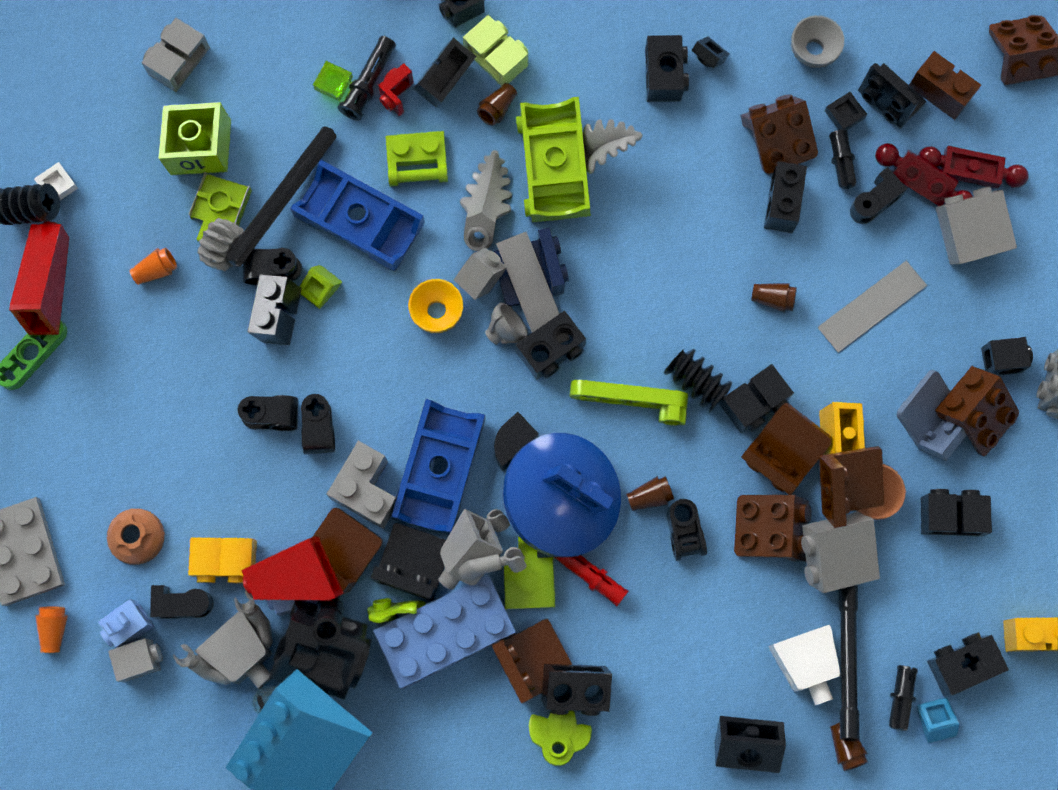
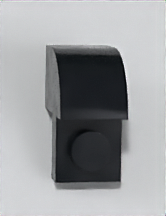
[494,412,539,471]

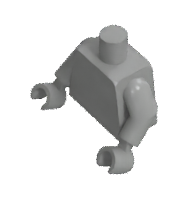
[438,509,526,590]
[173,591,273,689]

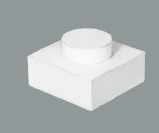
[34,162,78,200]

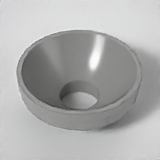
[791,15,844,68]

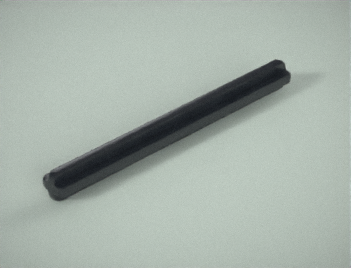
[226,126,337,267]

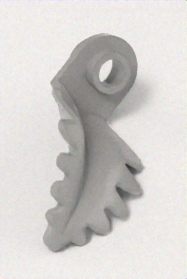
[583,119,642,174]
[460,150,512,251]

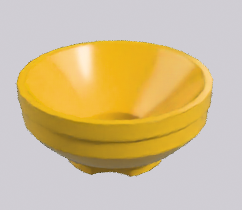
[408,279,463,333]

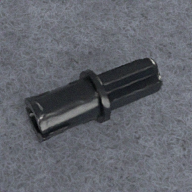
[829,129,856,189]
[889,665,918,731]

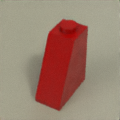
[241,536,344,600]

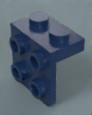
[494,227,569,307]

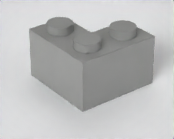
[327,441,396,529]

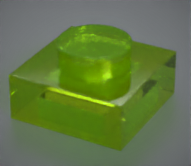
[313,61,353,101]

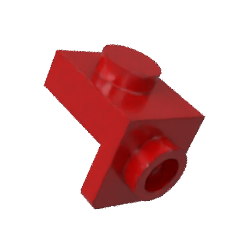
[378,63,414,116]

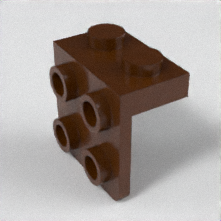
[989,15,1058,85]
[740,94,818,174]
[935,366,1019,456]
[741,403,832,495]
[734,495,812,562]
[313,508,383,593]

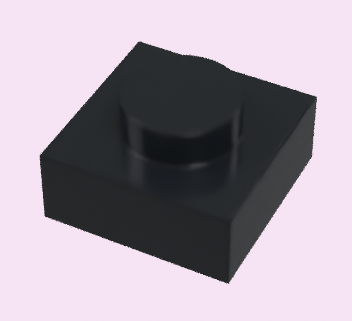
[691,36,730,68]
[825,92,867,130]

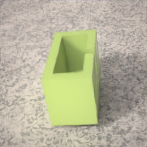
[463,15,528,86]

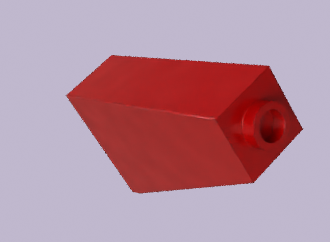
[9,221,70,335]

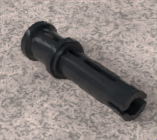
[337,36,396,121]

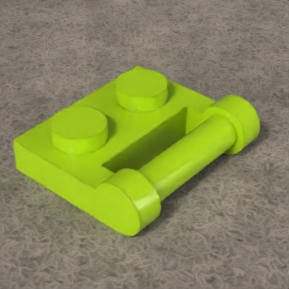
[385,131,448,187]

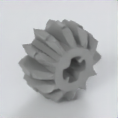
[198,218,244,271]

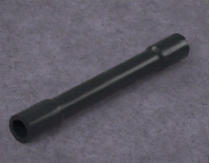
[839,585,860,741]

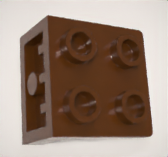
[819,446,884,528]
[492,619,572,704]

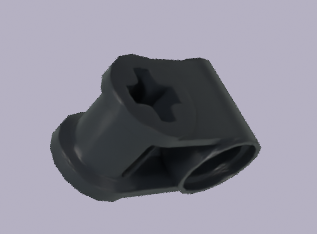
[243,248,302,285]
[301,394,335,455]
[237,395,298,431]
[667,499,707,561]

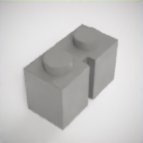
[141,18,210,92]

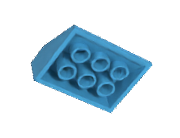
[225,669,372,790]

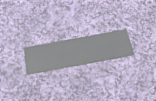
[496,232,570,343]
[817,261,927,352]

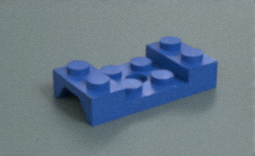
[290,160,425,272]
[391,399,486,535]

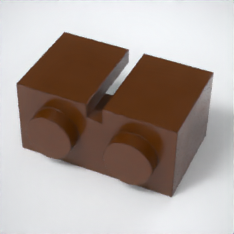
[909,51,981,120]

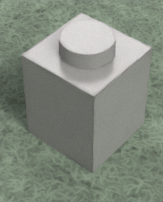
[454,248,507,300]
[108,639,163,682]

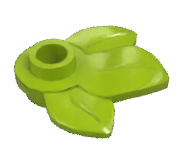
[367,598,426,623]
[529,710,591,766]

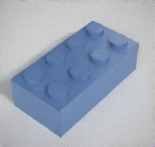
[373,575,516,689]

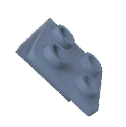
[897,370,967,461]

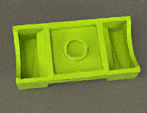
[516,96,591,223]

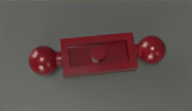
[875,143,973,206]
[918,146,1029,189]

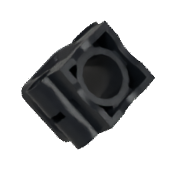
[269,597,372,700]

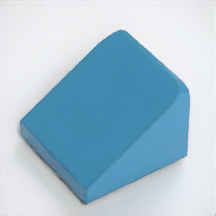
[917,698,959,743]

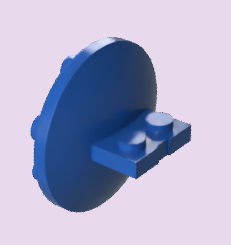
[503,433,621,558]

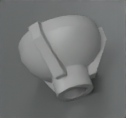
[485,302,527,345]

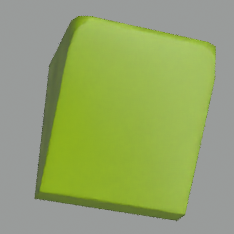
[299,265,342,309]

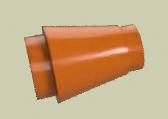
[130,247,177,285]
[35,606,68,653]

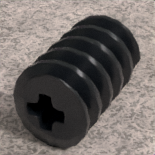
[0,183,60,225]
[664,348,732,413]

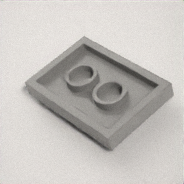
[0,497,65,606]

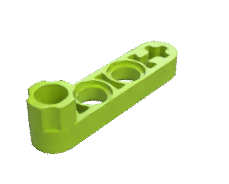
[569,380,688,426]

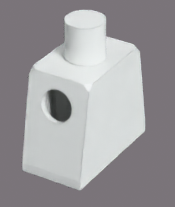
[769,625,840,705]

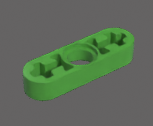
[0,320,67,390]

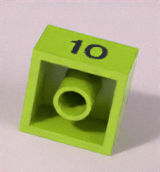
[158,102,231,175]

